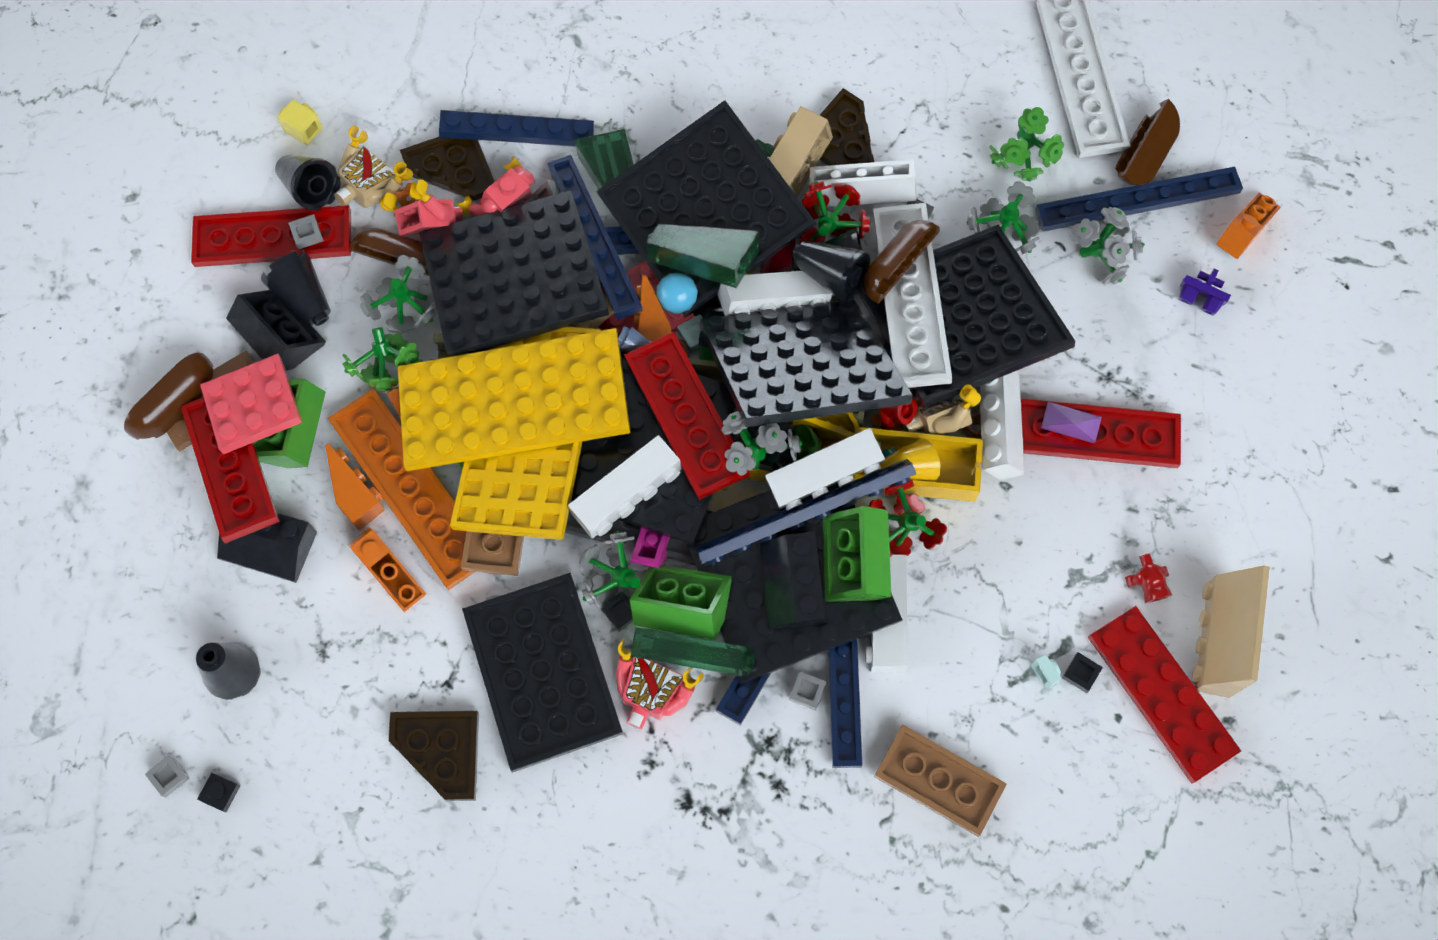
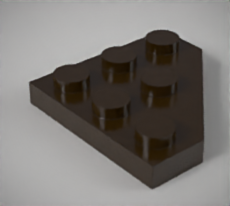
[820,88,874,166]
[400,137,495,201]
[388,711,479,801]

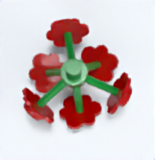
[800,181,871,244]
[868,480,947,557]

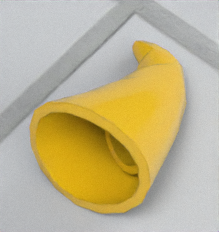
[880,439,941,482]

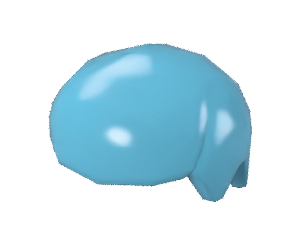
[656,273,697,314]

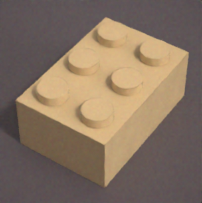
[768,106,833,197]

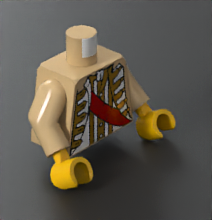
[334,126,413,208]
[901,384,981,435]

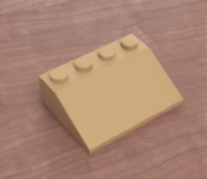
[1192,565,1270,698]

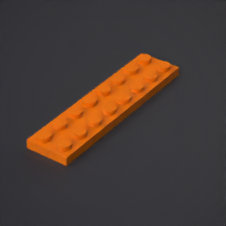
[327,388,475,590]

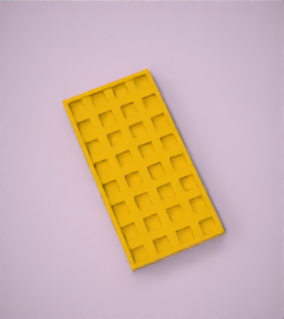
[450,327,601,540]
[398,328,631,471]

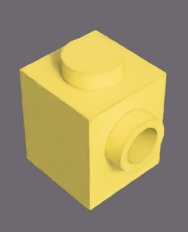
[277,99,323,146]

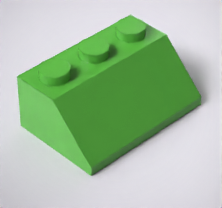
[253,379,326,468]
[823,506,891,602]
[630,565,732,640]

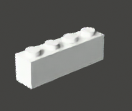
[809,160,916,207]
[718,271,833,316]
[979,372,1024,480]
[765,428,885,511]
[568,435,681,539]
[865,555,908,673]

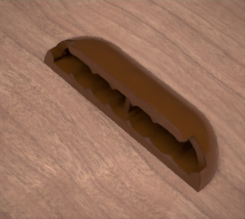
[1115,99,1180,185]
[863,220,940,304]
[350,228,429,276]
[124,352,213,440]

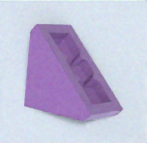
[1041,402,1102,443]

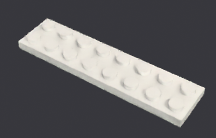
[1035,0,1130,158]
[873,203,952,388]

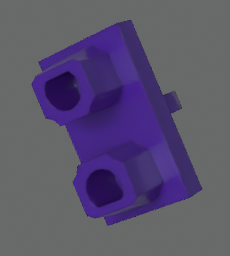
[1178,268,1231,316]

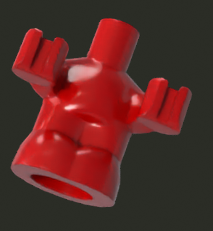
[878,399,918,430]
[1125,553,1172,604]

